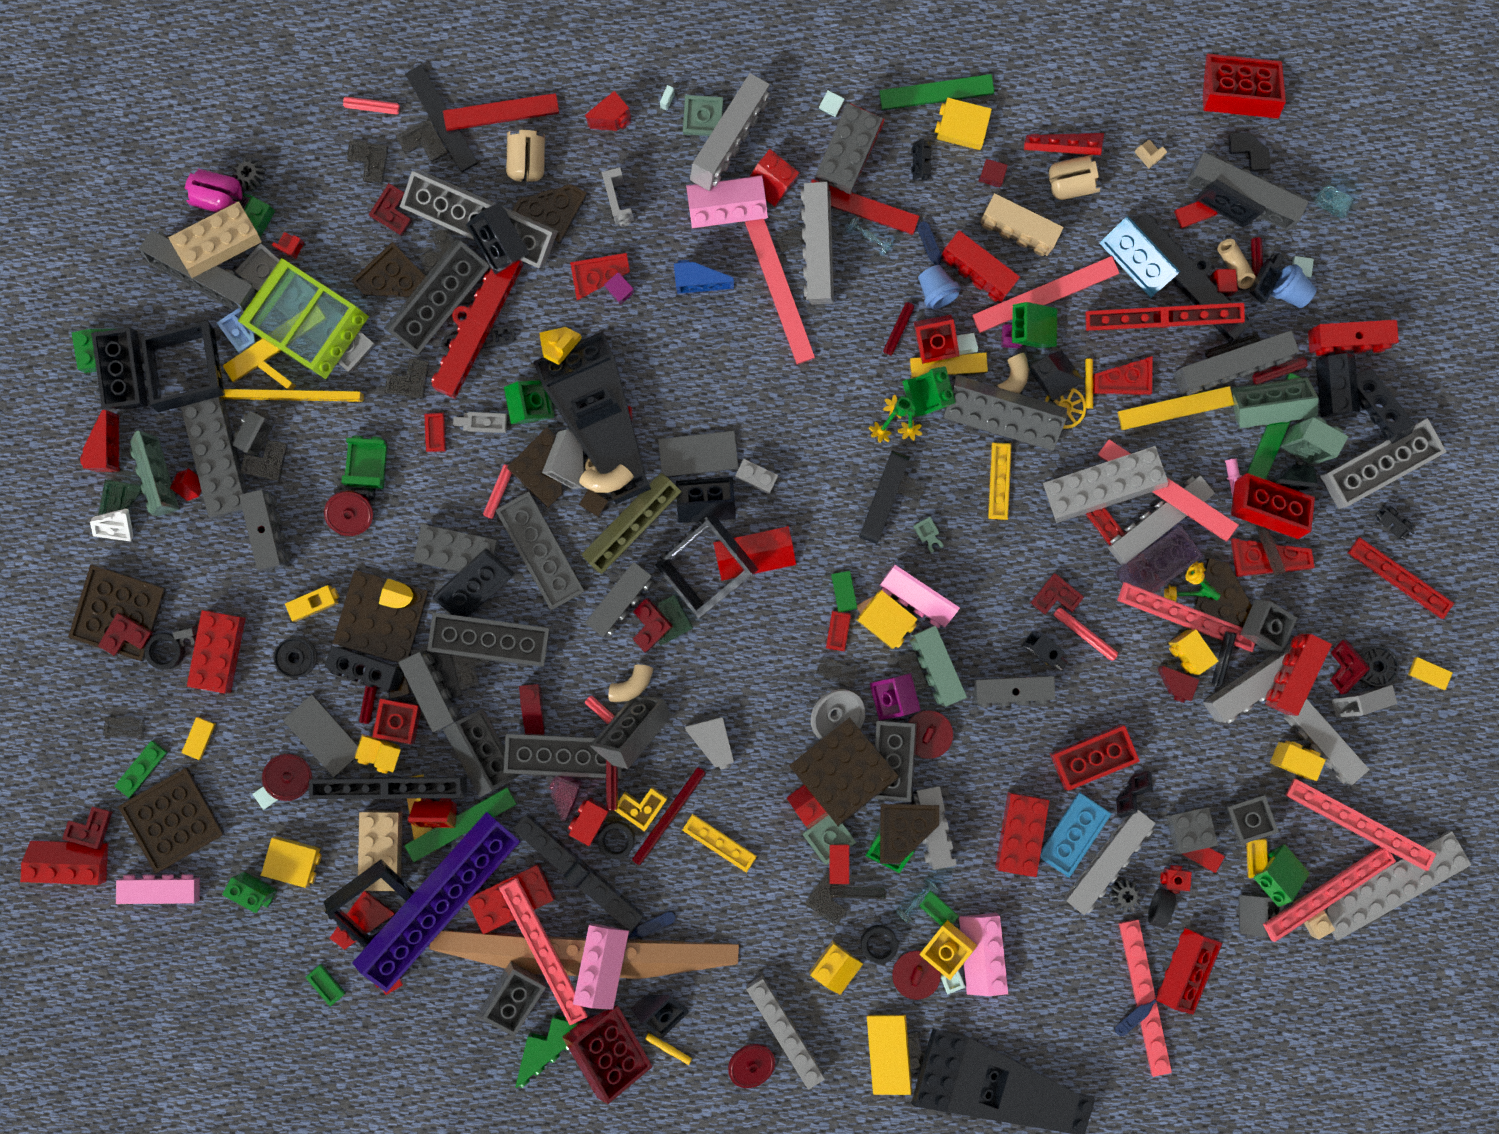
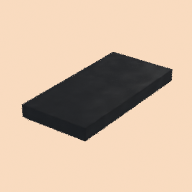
[432,548,514,617]

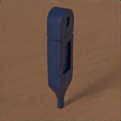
[917,221,941,265]
[628,911,676,939]
[1115,999,1157,1036]

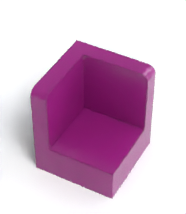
[604,273,635,305]
[1001,324,1022,349]

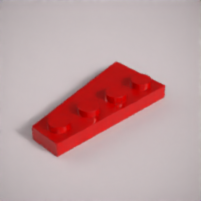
[1024,133,1104,155]
[1231,538,1315,577]

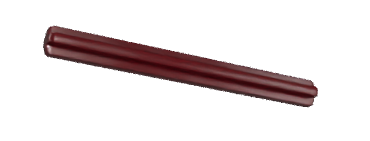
[632,767,706,865]

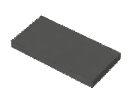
[658,431,738,477]
[283,694,358,777]

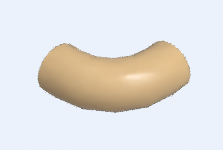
[1217,239,1256,289]
[997,353,1030,394]
[579,464,634,493]
[609,665,653,702]

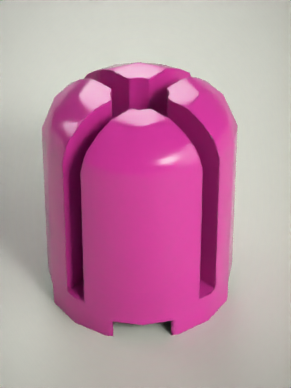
[185,168,243,212]

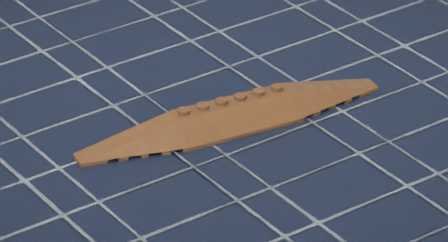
[429,930,739,979]

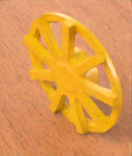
[1045,388,1086,429]

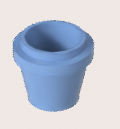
[1271,264,1317,308]
[918,265,961,310]

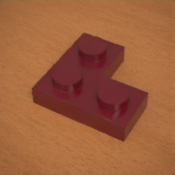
[369,183,412,236]
[1030,573,1084,615]
[633,598,673,653]
[98,613,153,656]
[1330,640,1370,694]
[62,807,113,850]

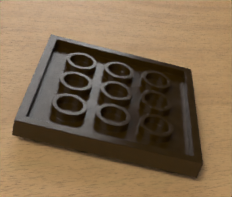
[68,564,166,661]
[333,570,429,662]
[789,717,899,826]
[118,767,225,874]

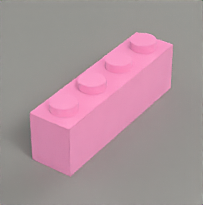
[116,874,200,904]

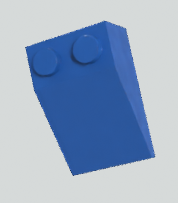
[674,260,734,294]

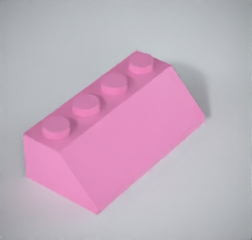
[686,175,768,228]
[879,565,960,629]
[959,913,1008,996]
[573,923,629,1009]

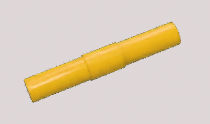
[1085,359,1094,409]
[645,1033,692,1065]

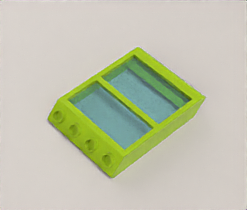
[238,258,369,379]

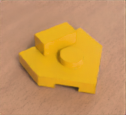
[539,327,582,365]

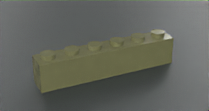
[581,472,682,574]

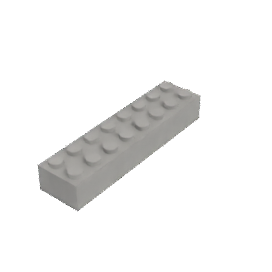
[400,170,558,268]

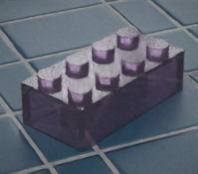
[1114,525,1204,593]

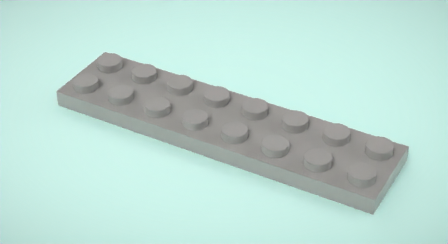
[235,243,375,373]
[1324,830,1471,940]

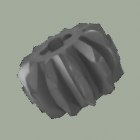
[232,157,266,190]
[1109,879,1143,913]

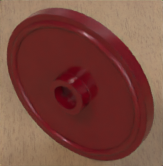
[324,491,373,536]
[909,710,953,759]
[262,754,312,801]
[892,950,941,1000]
[728,1044,775,1088]

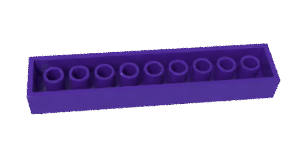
[352,812,520,993]

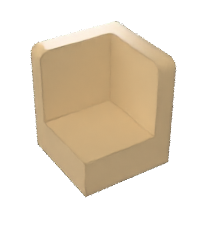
[1134,140,1167,169]

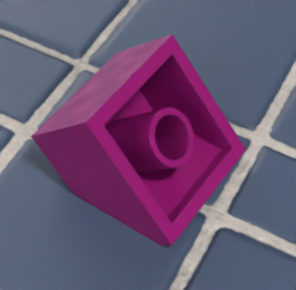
[869,673,921,720]

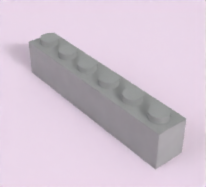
[1107,475,1215,565]
[1284,699,1370,785]
[1063,809,1156,916]
[746,975,825,1090]

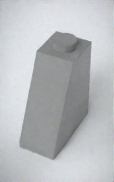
[542,429,584,489]
[1331,685,1398,718]
[685,717,734,769]

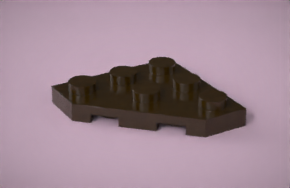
[512,184,588,244]
[351,242,426,297]
[507,427,562,508]
[1194,558,1252,628]
[880,804,939,864]

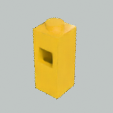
[285,585,339,622]

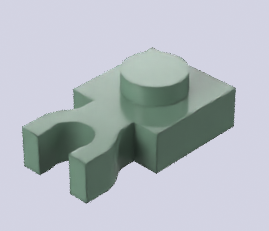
[913,517,943,553]

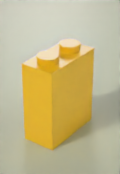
[934,98,992,150]
[856,590,917,649]
[261,836,322,888]

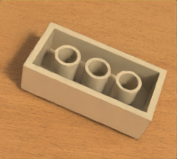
[979,193,1064,256]
[168,201,261,278]
[358,810,403,891]

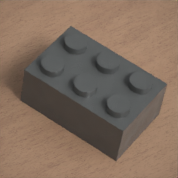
[479,961,546,1037]

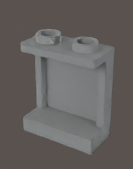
[602,167,634,227]

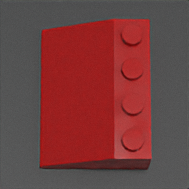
[1203,54,1286,119]

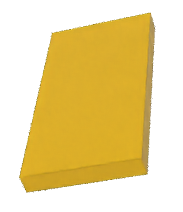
[867,1015,912,1095]

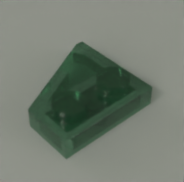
[98,479,142,516]
[658,594,693,646]

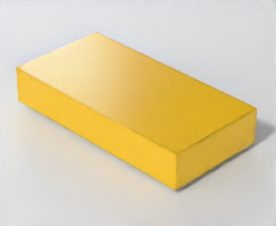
[258,360,296,390]
[1408,657,1453,690]
[181,717,216,760]
[1246,838,1268,878]

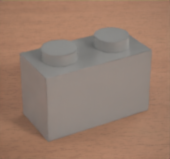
[735,459,778,494]

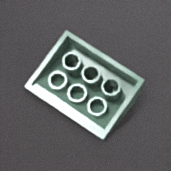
[130,431,180,517]

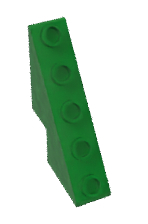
[515,1014,584,1088]

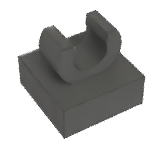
[173,624,198,647]

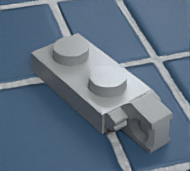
[453,412,507,434]

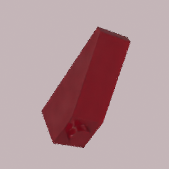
[519,684,545,734]

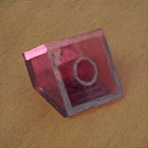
[549,776,583,822]

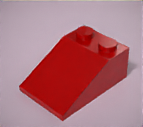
[80,410,120,472]

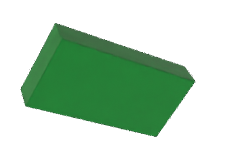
[831,571,857,612]
[917,890,959,926]
[305,964,346,1007]

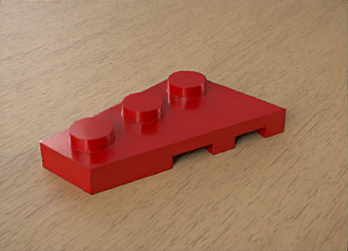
[570,253,630,301]
[1093,356,1153,395]
[329,891,395,950]

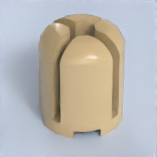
[506,130,545,182]
[1049,155,1100,200]

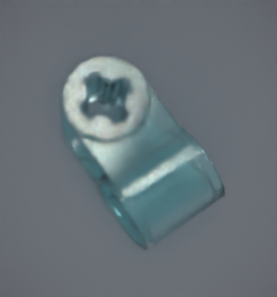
[1314,186,1354,218]

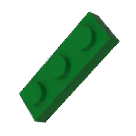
[115,740,168,798]

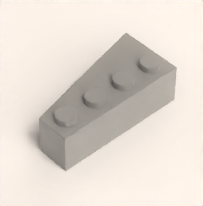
[913,785,957,870]

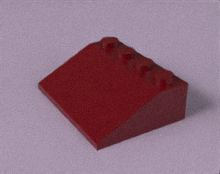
[562,1005,652,1104]

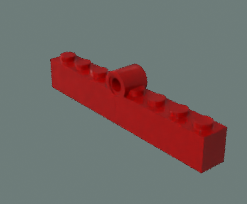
[431,260,524,399]
[1085,303,1245,331]

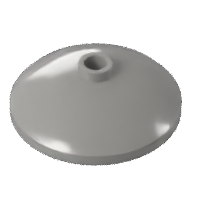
[811,689,865,740]

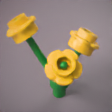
[1164,561,1221,602]

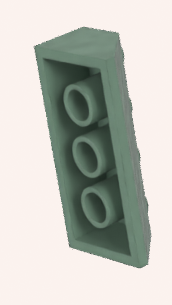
[1231,377,1318,428]

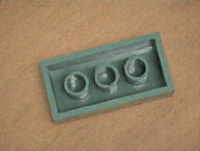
[1280,417,1349,465]
[910,626,967,707]

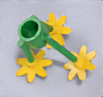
[869,395,922,443]

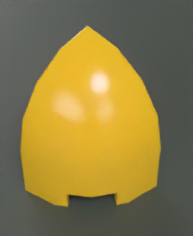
[379,579,413,608]

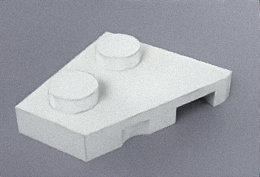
[90,509,133,541]

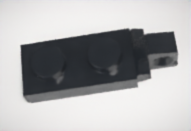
[1249,253,1284,304]

